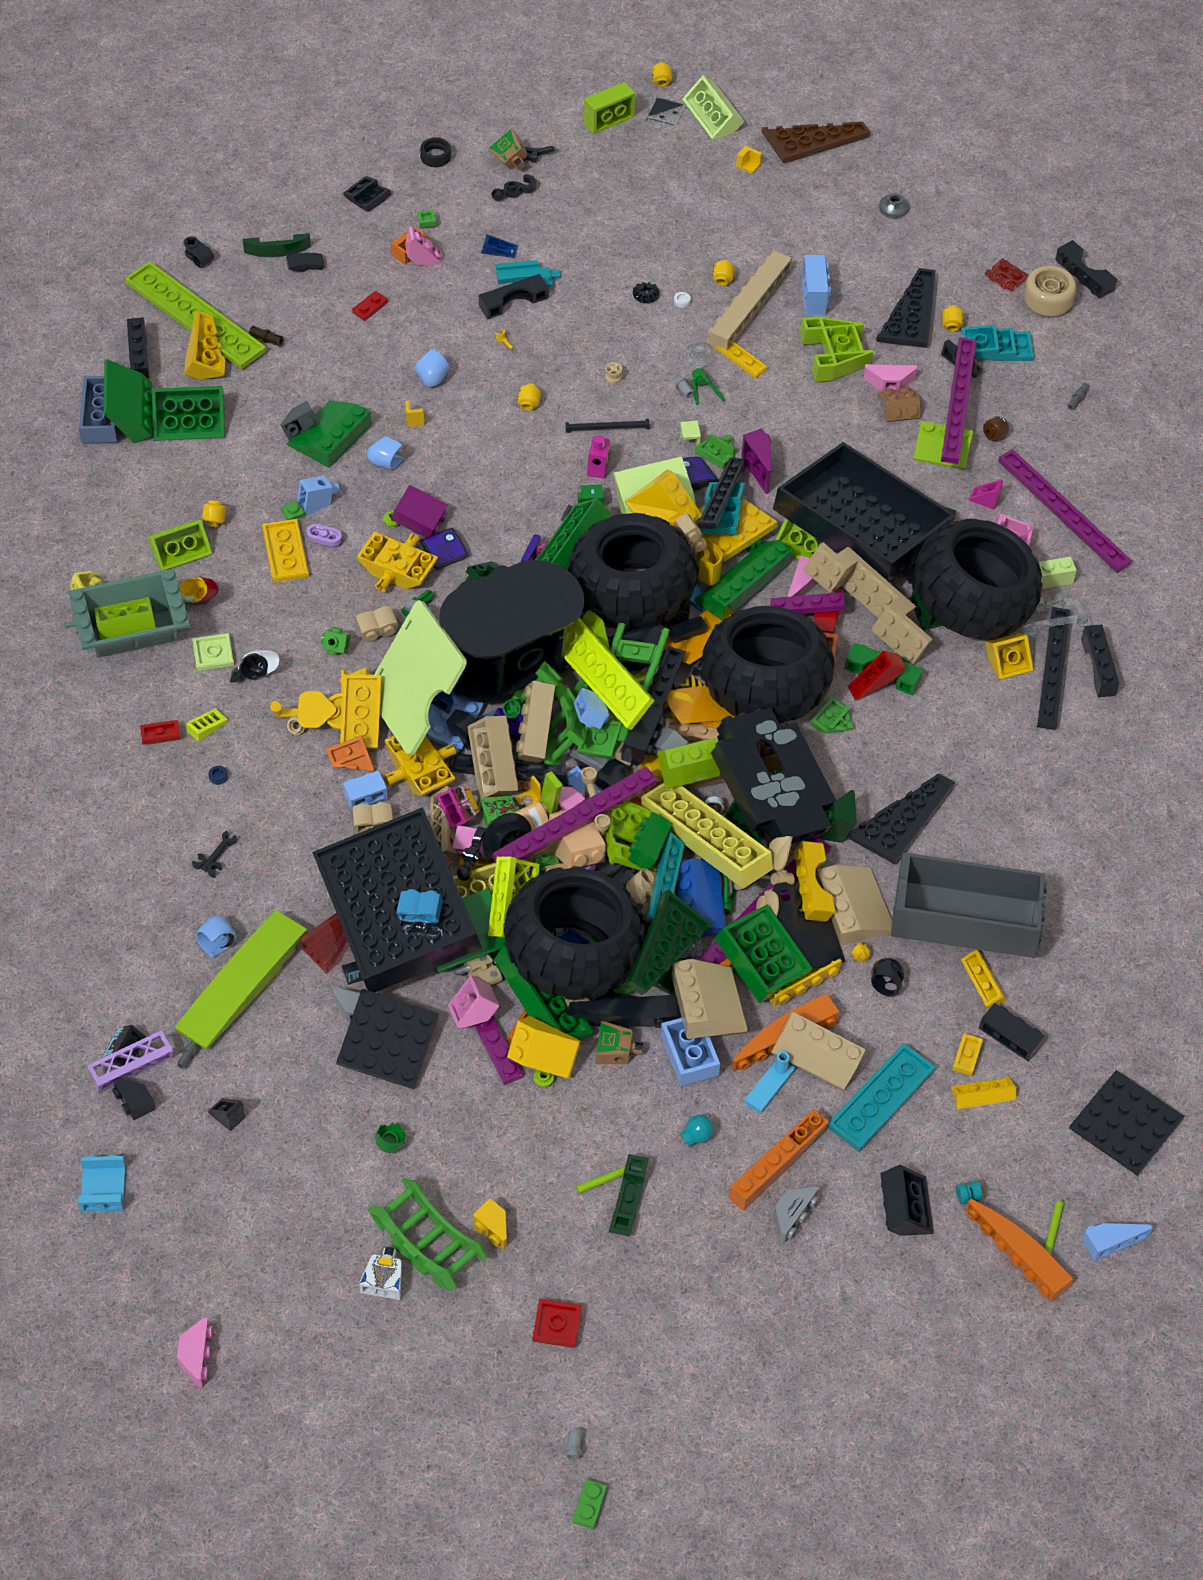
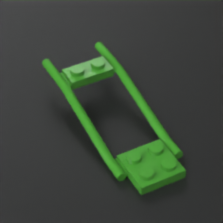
[577,623,670,760]

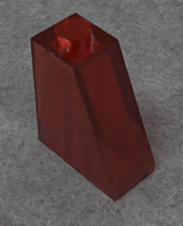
[300,913,347,974]

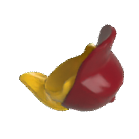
[179,577,219,605]

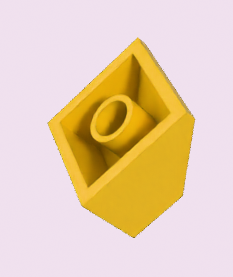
[985,633,1034,679]

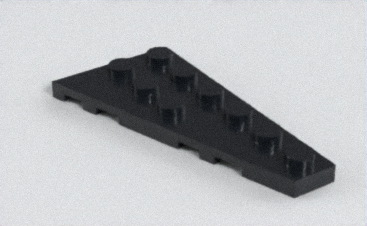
[876,268,936,347]
[846,773,955,865]

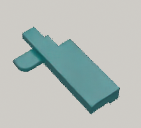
[496,260,561,287]

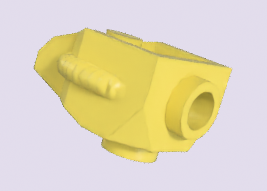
[70,571,102,590]

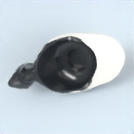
[230,649,280,683]

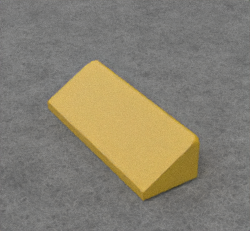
[960,949,1007,1008]
[951,1077,1016,1109]

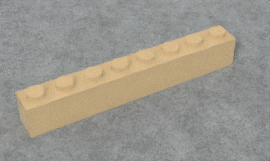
[707,250,792,350]

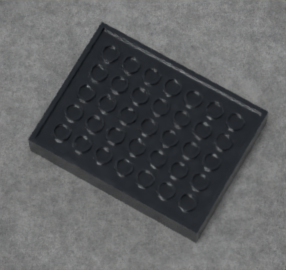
[773,442,956,582]
[312,807,482,992]

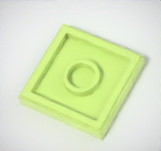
[192,633,234,671]

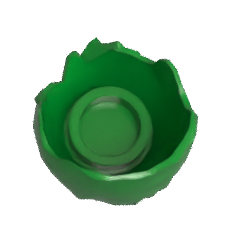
[375,1123,406,1154]

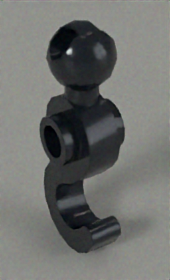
[491,174,536,201]
[457,826,486,881]

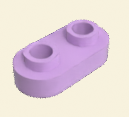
[306,524,342,547]

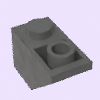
[280,401,319,440]

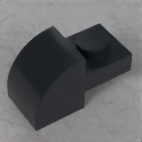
[446,709,477,751]

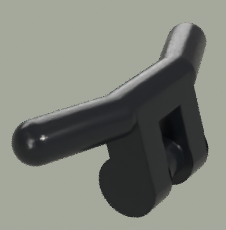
[523,146,555,163]

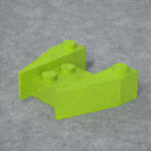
[799,317,873,382]

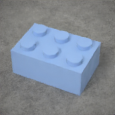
[802,255,831,315]
[660,1018,720,1087]

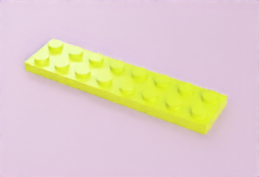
[564,618,655,730]

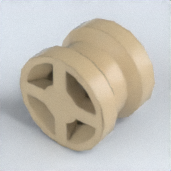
[605,362,622,384]

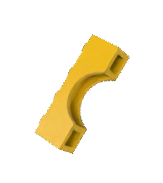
[793,841,835,922]

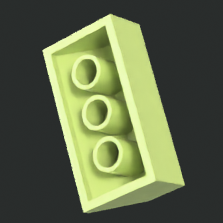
[682,75,744,140]

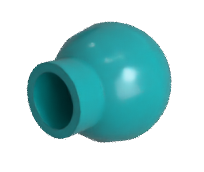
[680,1114,714,1147]

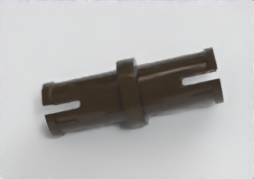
[249,326,284,347]

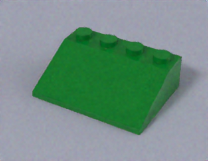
[103,359,153,443]
[152,386,225,441]
[287,400,372,468]
[433,888,505,972]
[714,904,813,1004]

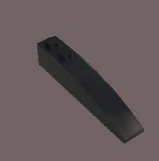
[566,994,682,1028]

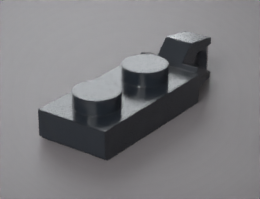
[941,339,983,378]

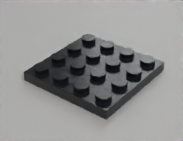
[336,989,439,1089]
[1069,1070,1184,1176]

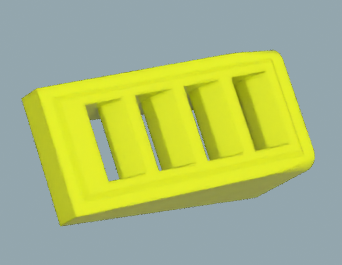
[186,708,228,742]

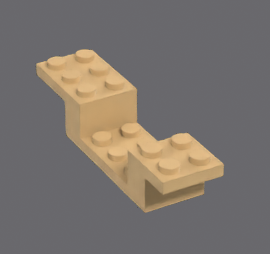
[803,542,932,665]

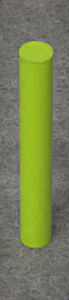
[576,1166,625,1194]
[1044,1201,1064,1255]

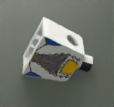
[359,1247,402,1300]

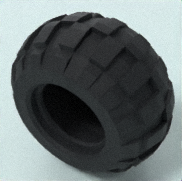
[568,513,697,631]
[914,518,1043,639]
[702,606,834,724]
[504,866,646,1000]

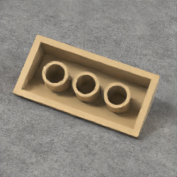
[516,681,555,763]
[467,716,518,800]
[771,1012,865,1090]

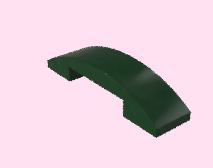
[243,233,311,257]
[609,1154,649,1237]

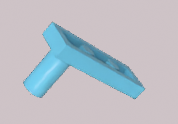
[744,1052,795,1114]

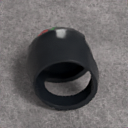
[871,958,904,997]

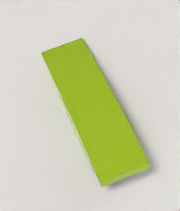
[174,910,307,1050]

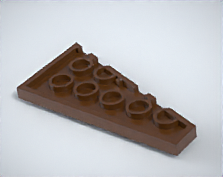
[762,121,870,163]

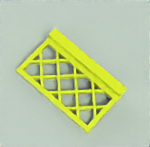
[488,857,540,938]

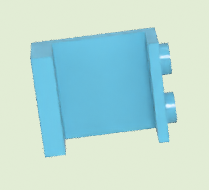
[78,1154,125,1212]

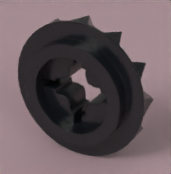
[633,281,659,303]

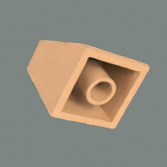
[548,810,606,868]

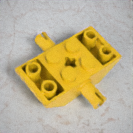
[356,532,438,592]
[384,736,456,796]

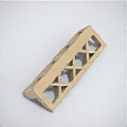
[430,786,460,860]

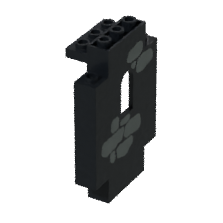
[711,708,837,844]

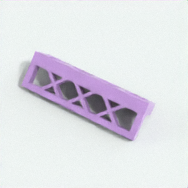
[87,1030,173,1093]

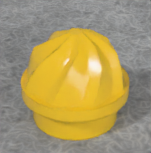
[850,941,870,962]

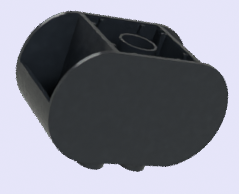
[439,560,584,703]

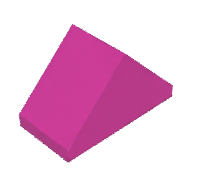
[969,479,1003,510]

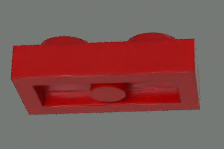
[352,290,388,321]
[140,720,181,745]

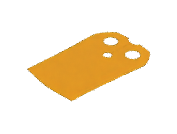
[664,610,736,664]
[667,685,735,724]

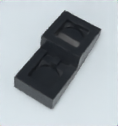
[286,253,324,272]

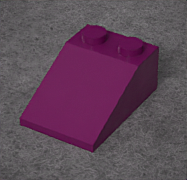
[741,428,771,494]

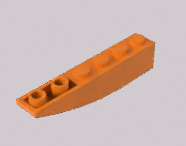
[732,994,839,1072]
[728,1109,829,1211]
[966,1199,1073,1302]

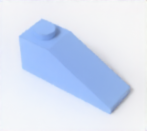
[1082,1223,1152,1261]

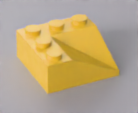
[624,469,702,527]

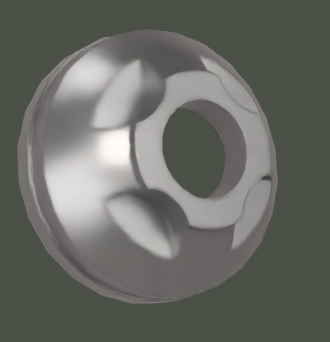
[879,193,909,219]

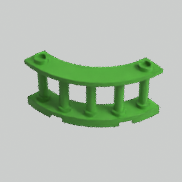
[512,661,587,765]
[367,1178,487,1291]

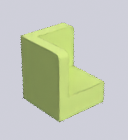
[680,421,701,446]

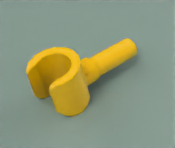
[495,329,514,350]

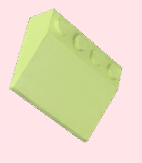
[613,456,696,514]

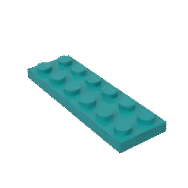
[827,1043,936,1152]

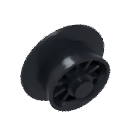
[482,813,532,863]

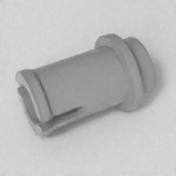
[675,377,695,399]
[564,1429,583,1460]

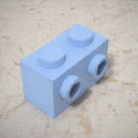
[574,688,609,729]
[343,771,388,811]

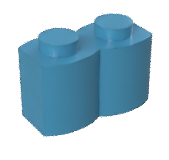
[397,889,443,923]

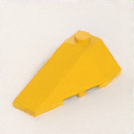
[184,310,225,380]

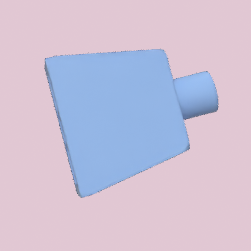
[297,476,340,516]

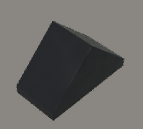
[208,1098,245,1131]

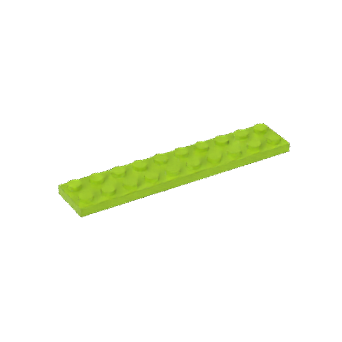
[124,261,267,370]

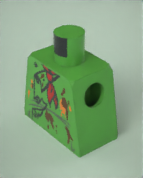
[480,796,526,828]

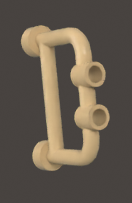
[581,767,610,842]

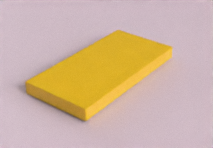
[262,519,309,583]

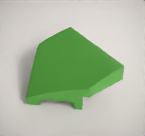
[695,434,735,469]
[809,696,853,733]

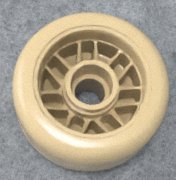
[1024,266,1076,317]

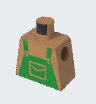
[488,128,527,170]
[595,1021,644,1064]

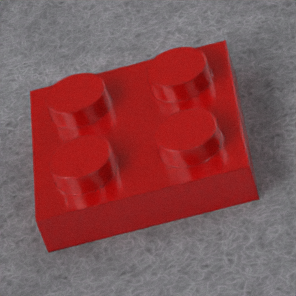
[532,1299,582,1348]

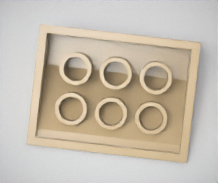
[816,865,892,946]
[672,959,747,1039]

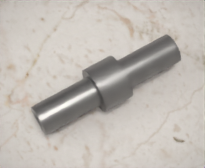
[1067,383,1089,410]
[177,1040,198,1069]

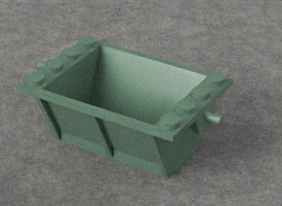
[64,568,194,658]

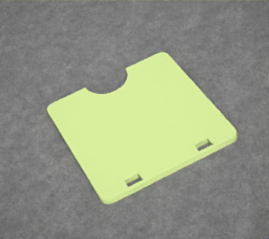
[374,600,466,755]

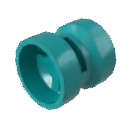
[955,1180,982,1205]

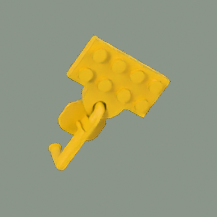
[270,675,382,750]

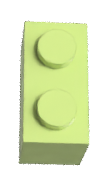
[1039,557,1077,589]

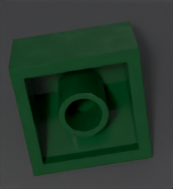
[820,790,857,843]

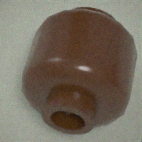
[983,416,1009,441]

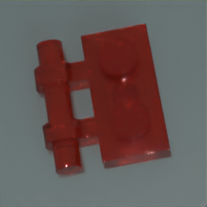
[985,258,1029,292]

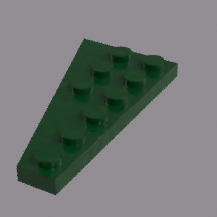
[626,890,712,995]

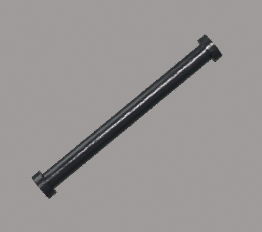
[565,419,650,433]

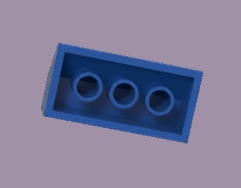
[676,858,726,939]

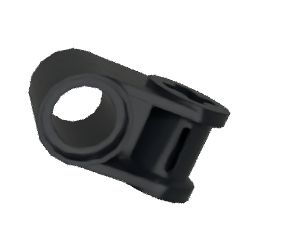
[184,236,214,268]

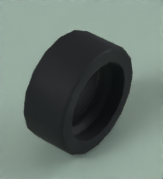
[420,137,451,168]

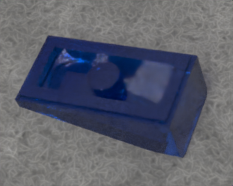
[481,234,518,258]

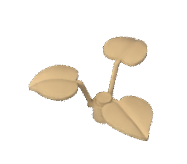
[729,836,795,917]

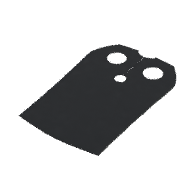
[772,880,845,968]

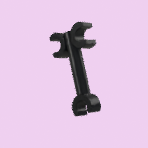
[192,831,237,878]

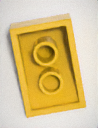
[507,1016,581,1078]

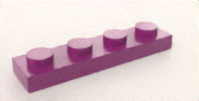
[770,592,845,614]
[474,1015,523,1085]

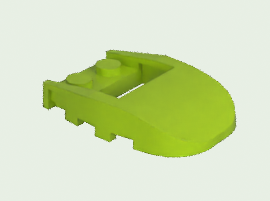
[605,802,660,872]

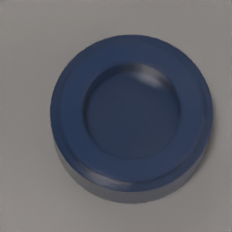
[208,766,228,785]

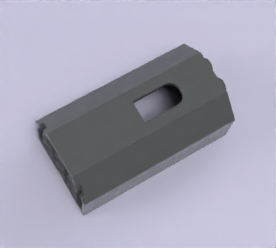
[890,852,1048,958]

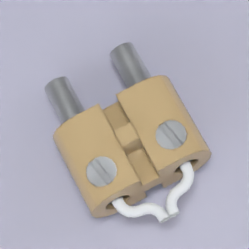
[454,953,502,986]

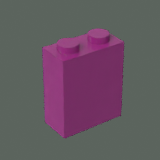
[391,485,448,537]

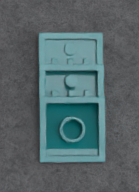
[961,325,1034,361]
[700,482,745,534]

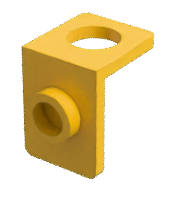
[515,776,542,806]

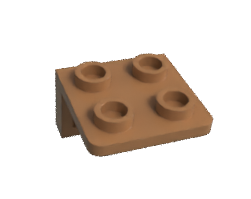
[879,387,920,421]

